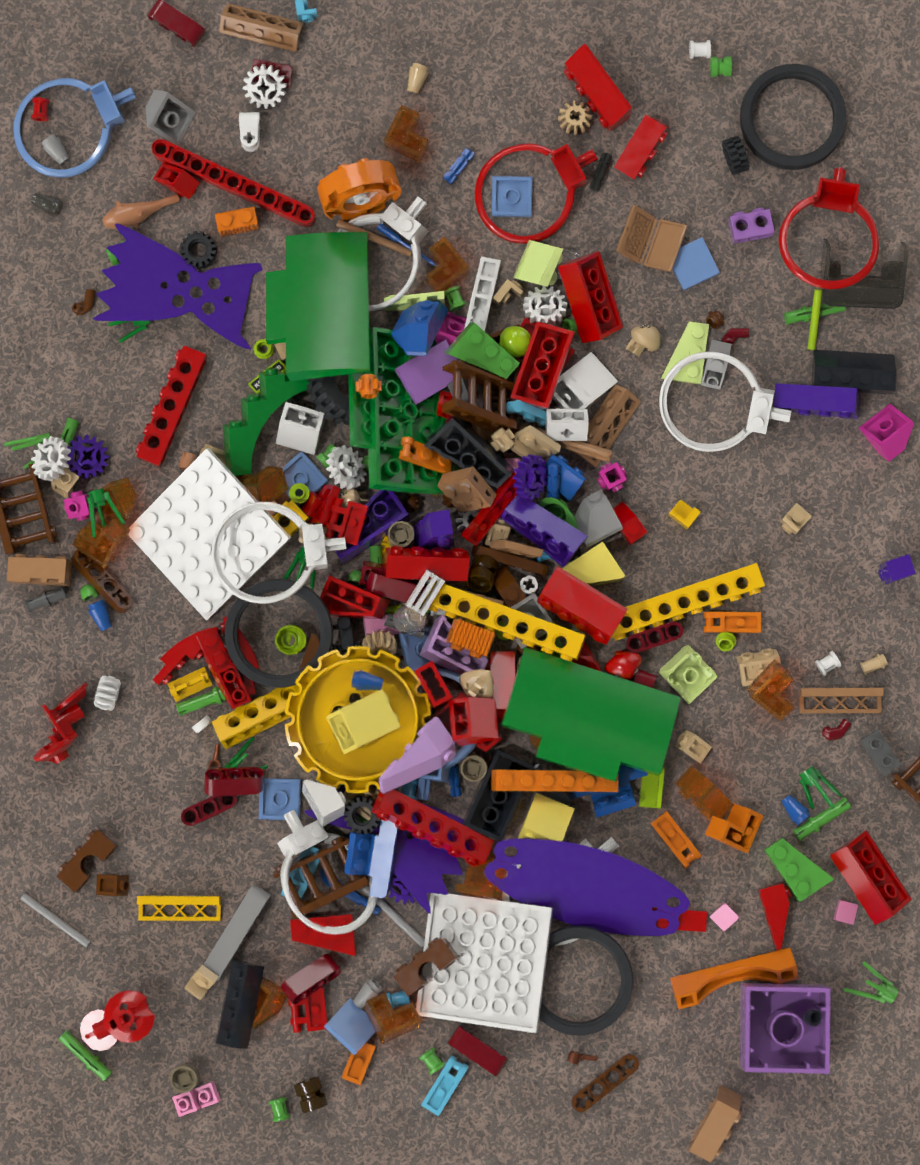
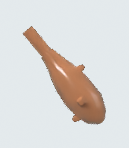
[102,194,180,229]

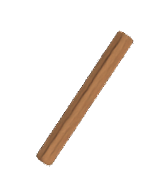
[519,423,613,462]

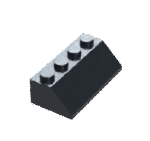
[811,350,896,395]
[461,750,534,842]
[216,958,264,1049]

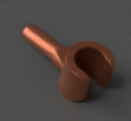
[208,744,221,770]
[567,1051,597,1065]

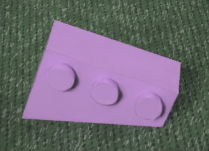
[420,615,488,675]

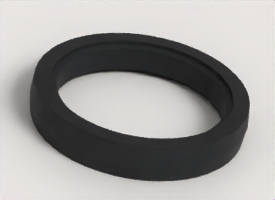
[740,64,846,170]
[225,579,333,688]
[539,926,633,1036]

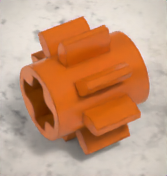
[356,374,382,399]

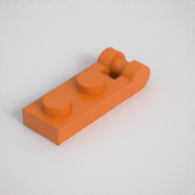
[399,437,452,474]
[704,612,761,633]
[650,811,702,869]

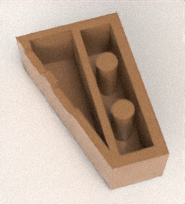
[7,554,72,587]
[689,1085,742,1163]

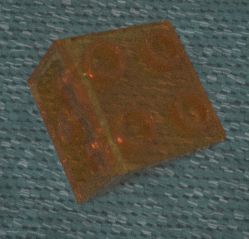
[455,857,507,901]

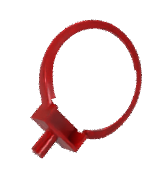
[475,143,598,244]
[778,167,879,289]

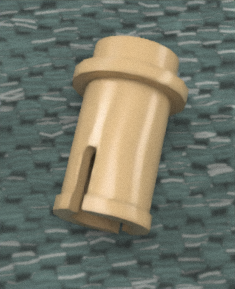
[860,654,888,675]

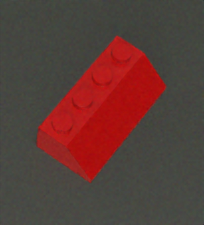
[564,43,632,132]
[558,251,623,343]
[510,321,575,409]
[382,546,470,581]
[536,566,628,645]
[830,830,912,925]

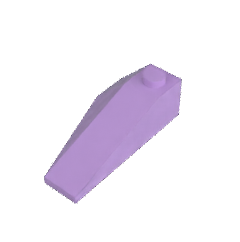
[379,716,456,794]

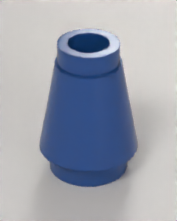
[88,599,112,631]
[351,670,383,690]
[781,794,811,826]

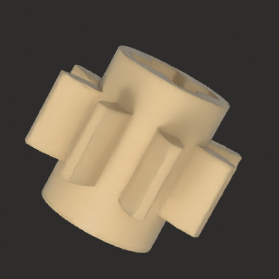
[490,427,515,452]

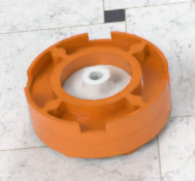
[317,158,402,220]

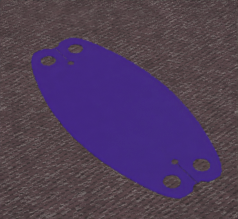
[484,838,690,936]

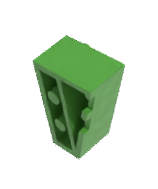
[444,322,520,379]
[763,838,834,902]

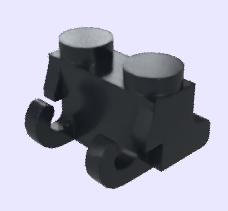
[332,617,362,652]

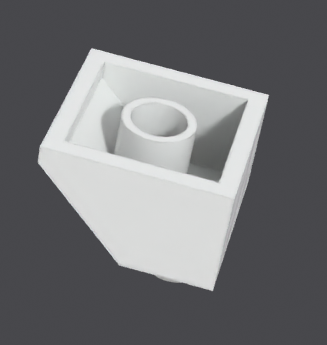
[302,780,346,827]

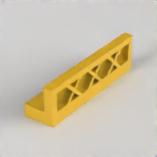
[137,896,221,921]

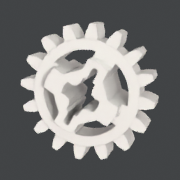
[243,64,287,109]
[523,286,567,326]
[31,436,71,481]
[326,445,367,490]

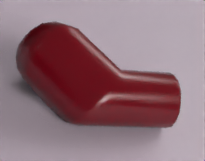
[722,328,749,347]
[822,719,852,741]

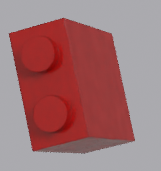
[414,661,453,709]

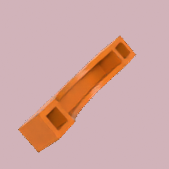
[492,770,618,792]
[670,948,799,1010]

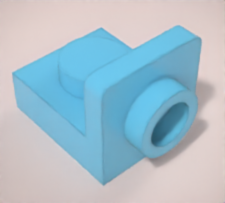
[295,0,318,23]

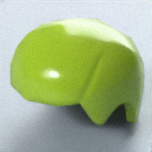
[500,326,531,358]
[275,624,306,655]

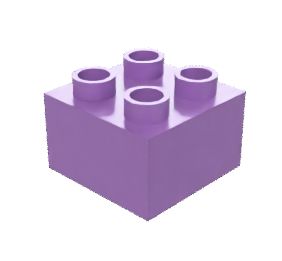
[740,983,830,1074]

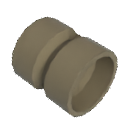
[388,521,415,548]
[458,753,487,782]
[170,1063,200,1093]

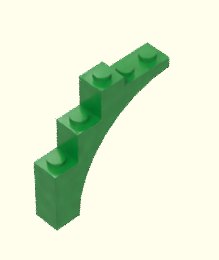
[223,368,310,476]

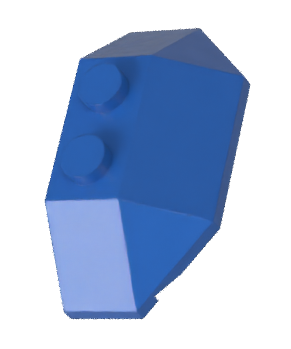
[391,300,448,356]

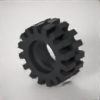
[721,135,750,175]
[180,231,217,269]
[344,794,381,834]

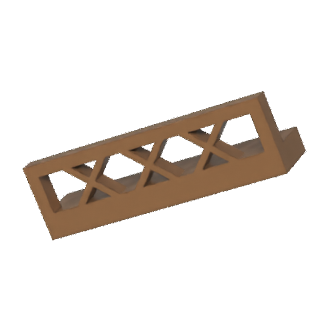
[219,3,304,52]
[571,384,641,468]
[799,688,884,714]

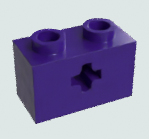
[878,554,916,585]

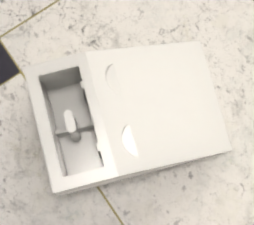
[552,352,618,409]

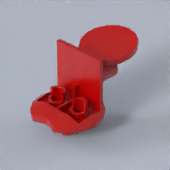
[33,682,88,764]
[80,990,155,1051]

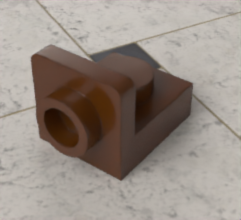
[96,874,130,896]

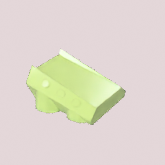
[513,240,563,287]
[659,645,718,704]

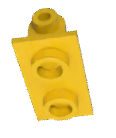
[168,667,213,702]

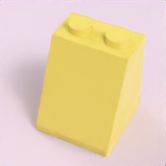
[562,542,625,586]
[326,689,400,754]
[518,793,574,841]

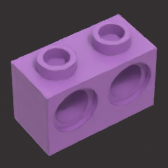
[729,208,775,244]

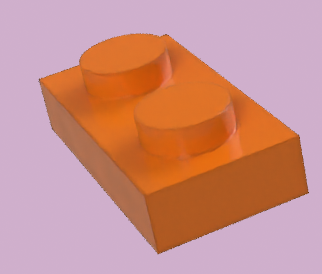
[341,1042,376,1085]

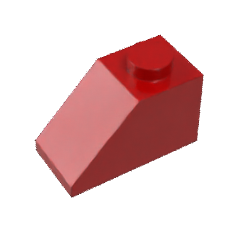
[153,163,200,199]
[613,502,648,546]

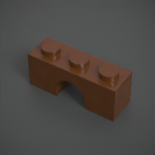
[56,830,118,893]
[393,937,460,996]

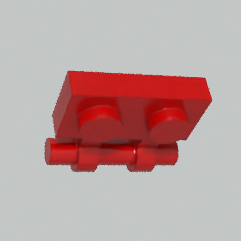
[309,485,341,526]
[325,497,369,546]
[288,987,328,1033]

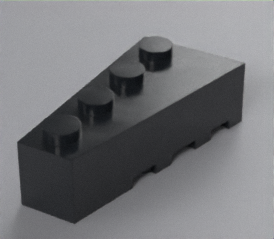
[424,415,513,489]

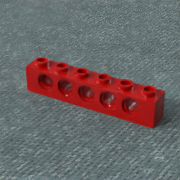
[135,345,208,468]
[371,789,494,866]

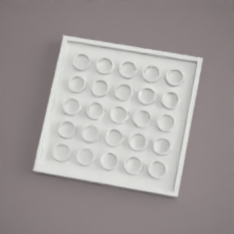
[125,448,291,621]
[415,893,553,1033]

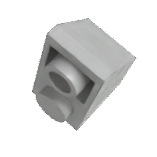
[701,340,731,390]

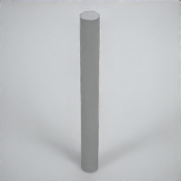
[362,885,425,948]
[20,893,91,947]

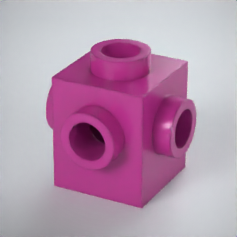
[597,462,627,493]
[64,491,98,521]

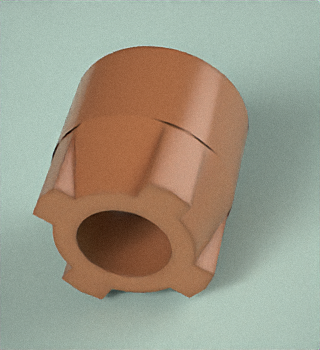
[178,452,197,470]

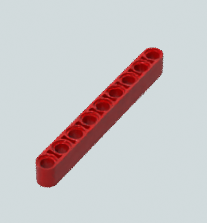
[151,139,316,228]

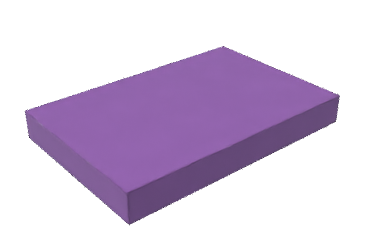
[395,340,457,405]

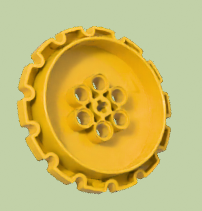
[285,646,431,793]

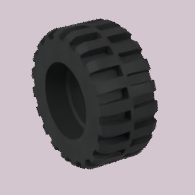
[307,376,350,425]

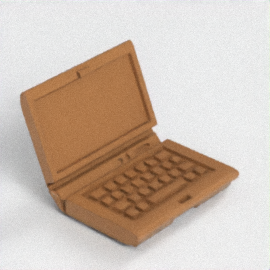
[616,205,687,272]

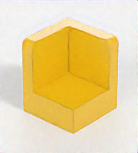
[668,500,701,529]

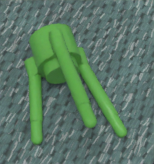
[4,432,50,469]
[843,961,898,1004]

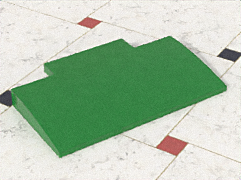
[266,232,371,381]
[348,327,447,495]
[501,647,681,782]

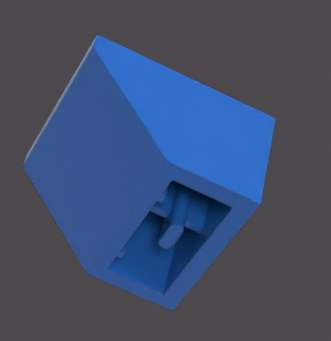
[545,454,586,503]

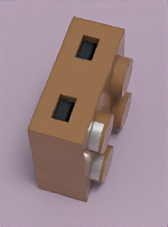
[437,467,497,513]

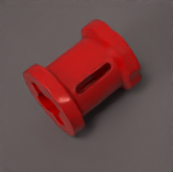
[31,97,50,121]

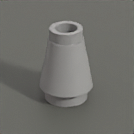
[41,134,69,165]
[353,978,383,1009]

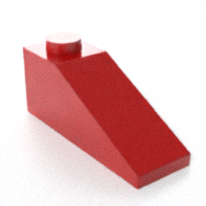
[758,883,791,950]

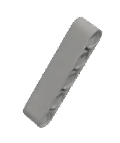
[203,884,271,981]

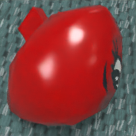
[605,650,642,680]

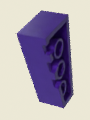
[773,383,861,419]
[333,490,411,564]
[500,494,587,567]
[413,509,454,550]

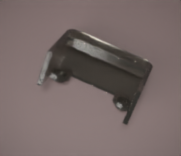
[821,238,909,309]

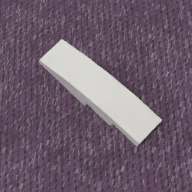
[464,256,501,332]

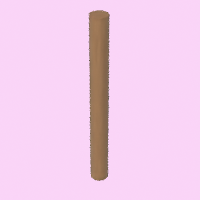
[336,219,412,257]

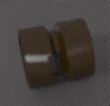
[466,555,498,593]
[293,1076,328,1113]

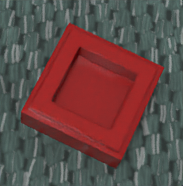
[302,491,322,518]

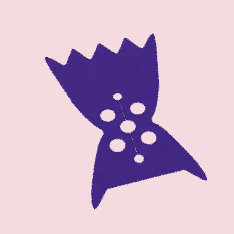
[93,223,263,349]
[304,784,483,914]

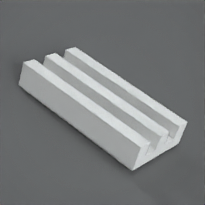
[405,570,445,616]

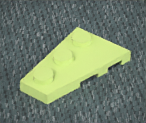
[384,291,445,311]
[661,322,709,384]

